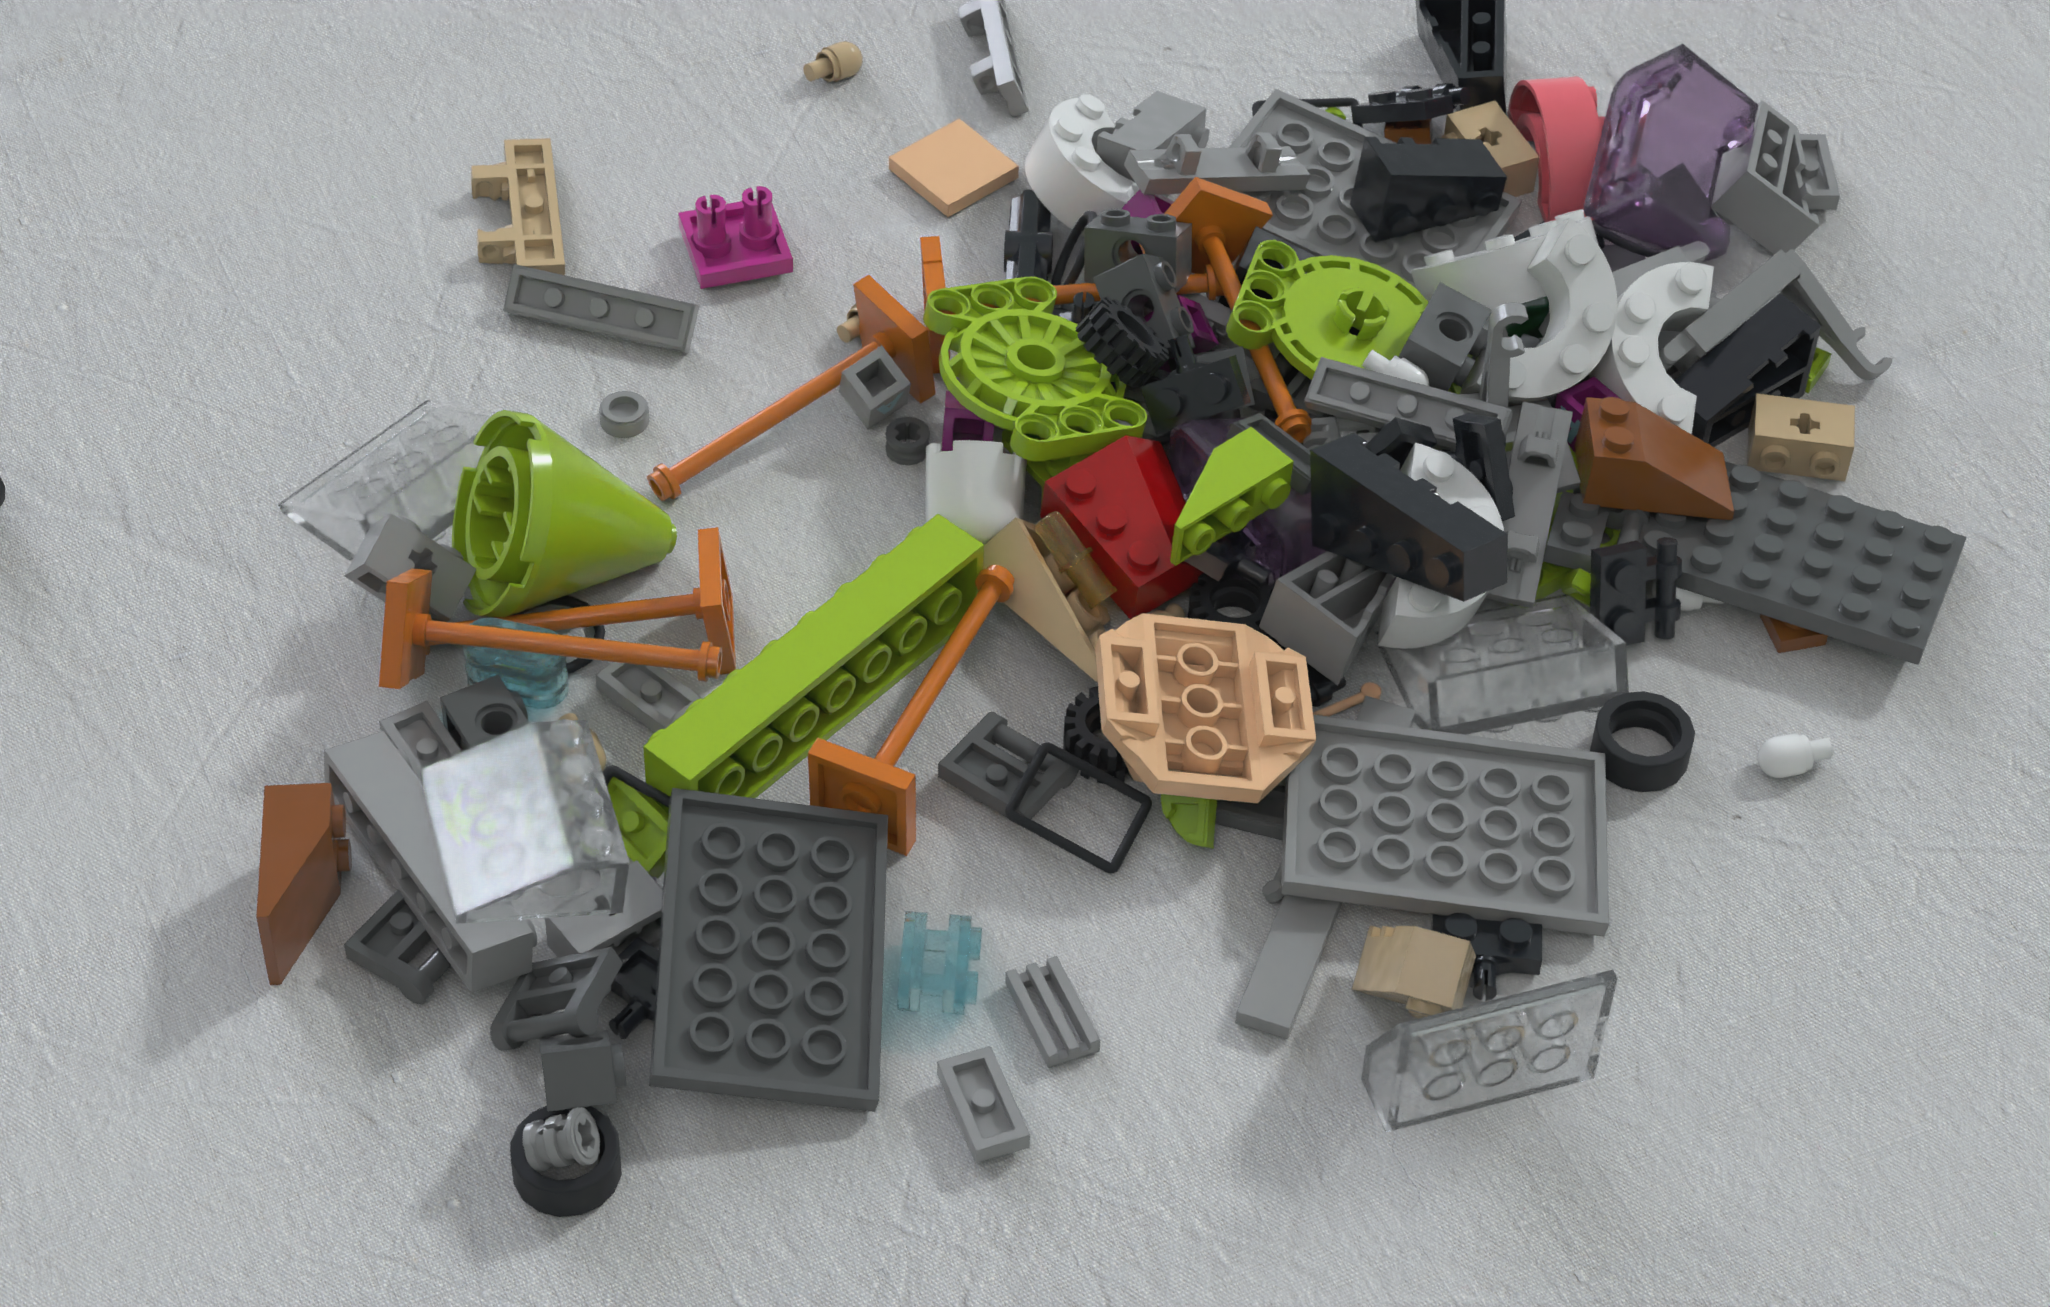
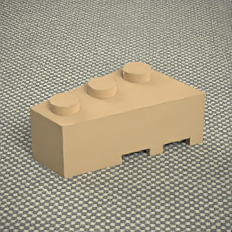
[1352,926,1476,1026]

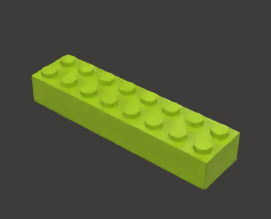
[643,514,984,813]

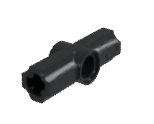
[1004,190,1053,281]

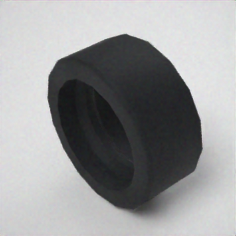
[1590,691,1695,792]
[510,1106,622,1217]

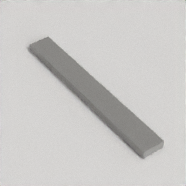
[1235,696,1416,1039]

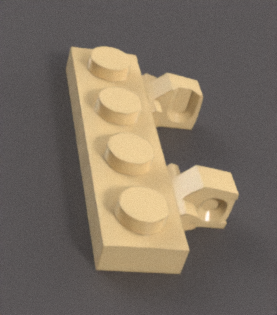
[471,138,565,275]

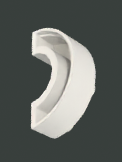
[1025,94,1139,237]
[1411,209,1599,312]
[1460,218,1618,407]
[1589,262,1714,434]
[1378,443,1504,649]

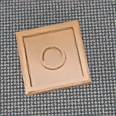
[889,119,1019,217]

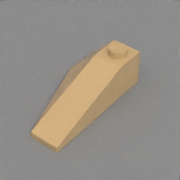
[983,517,1111,683]

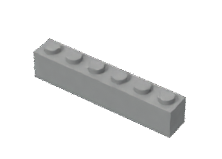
[324,731,537,993]

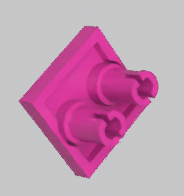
[678,186,793,289]

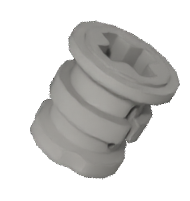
[522,1107,600,1172]

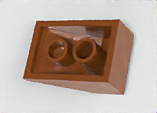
[1575,397,1734,520]
[256,783,352,985]

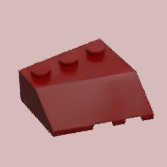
[1040,435,1209,619]

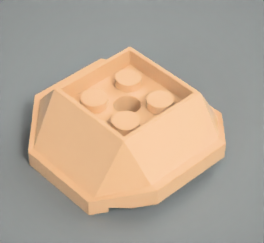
[1095,613,1316,804]

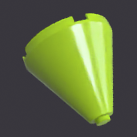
[452,410,677,617]

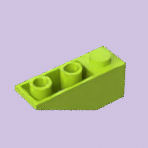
[1170,427,1294,566]

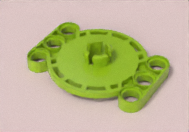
[1226,240,1472,394]
[923,277,1147,461]

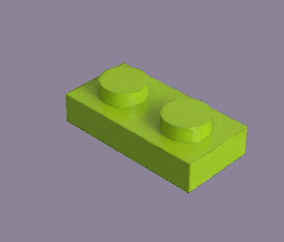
[590,776,668,878]

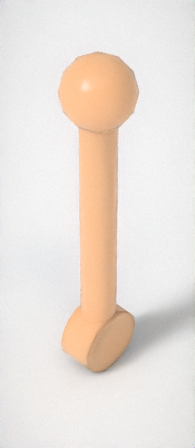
[1313,682,1381,717]

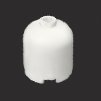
[926,440,1027,545]

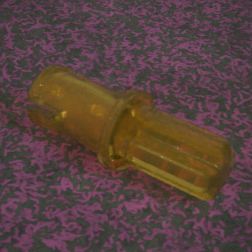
[1035,511,1117,609]

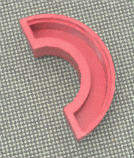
[1507,76,1612,225]

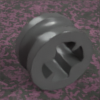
[885,417,930,466]

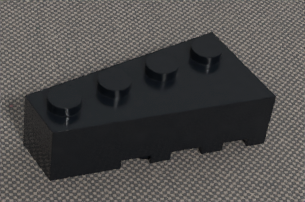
[1310,433,1508,602]

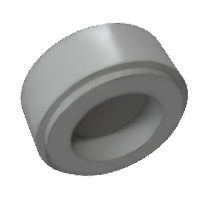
[599,391,649,438]

